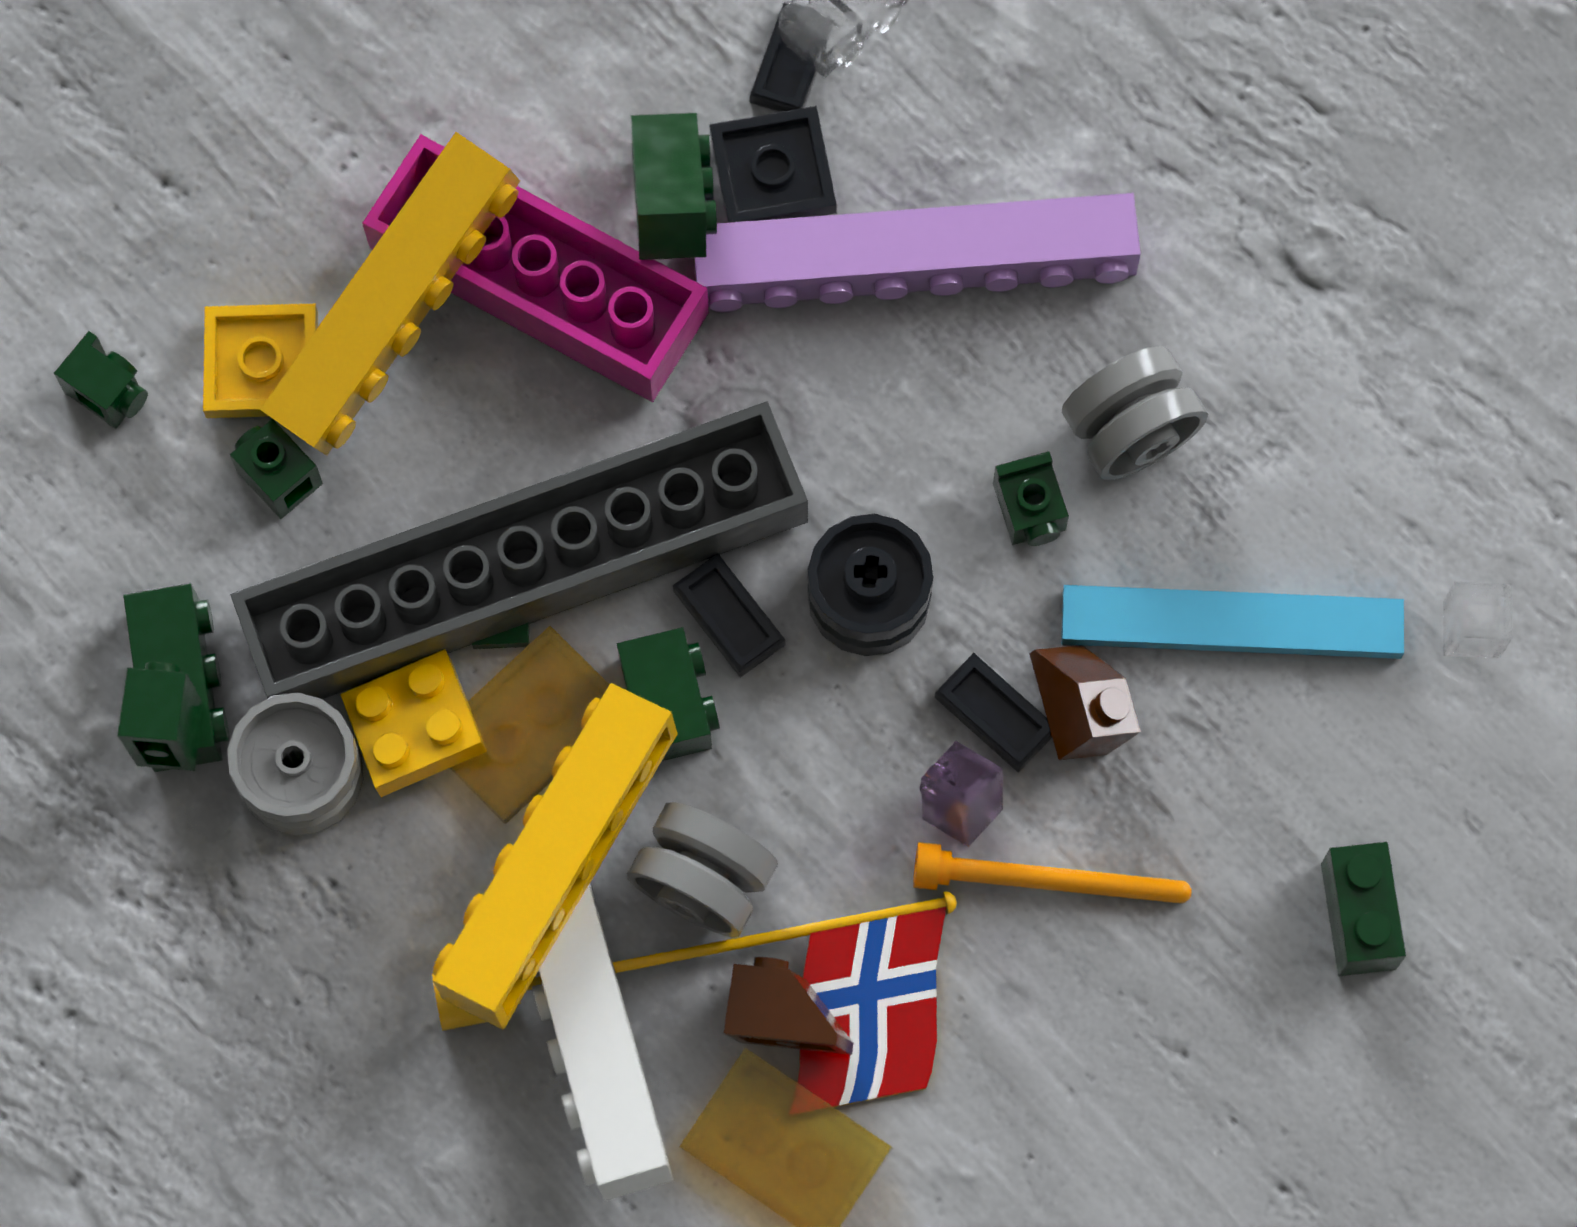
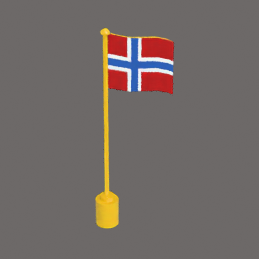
[432,891,957,1117]

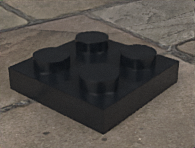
[709,106,837,223]

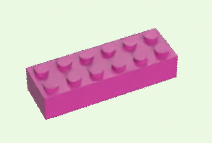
[362,134,709,403]

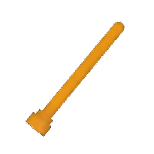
[913,842,1192,903]

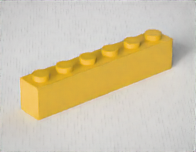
[260,132,520,455]
[433,683,678,1030]

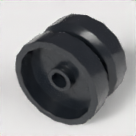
[807,514,934,656]

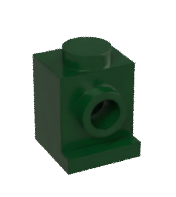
[54,331,148,429]
[993,451,1069,546]

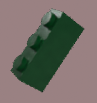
[631,113,717,260]
[123,583,229,772]

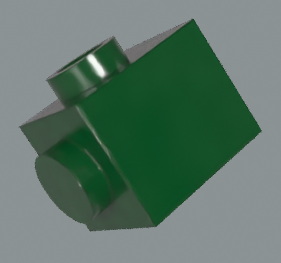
[229,419,323,519]

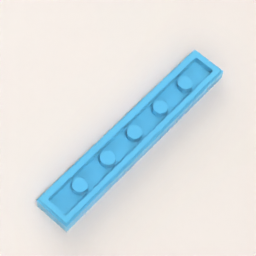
[1061,585,1404,659]

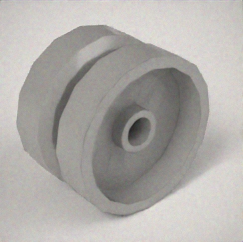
[1061,345,1208,481]
[227,693,364,836]
[627,802,778,937]

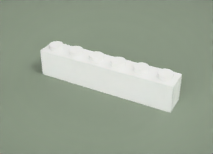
[532,884,674,1201]

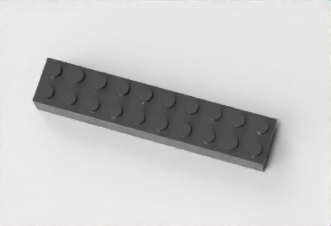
[230,401,808,699]

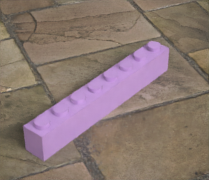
[695,193,1141,312]

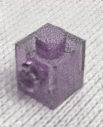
[920,741,1003,847]

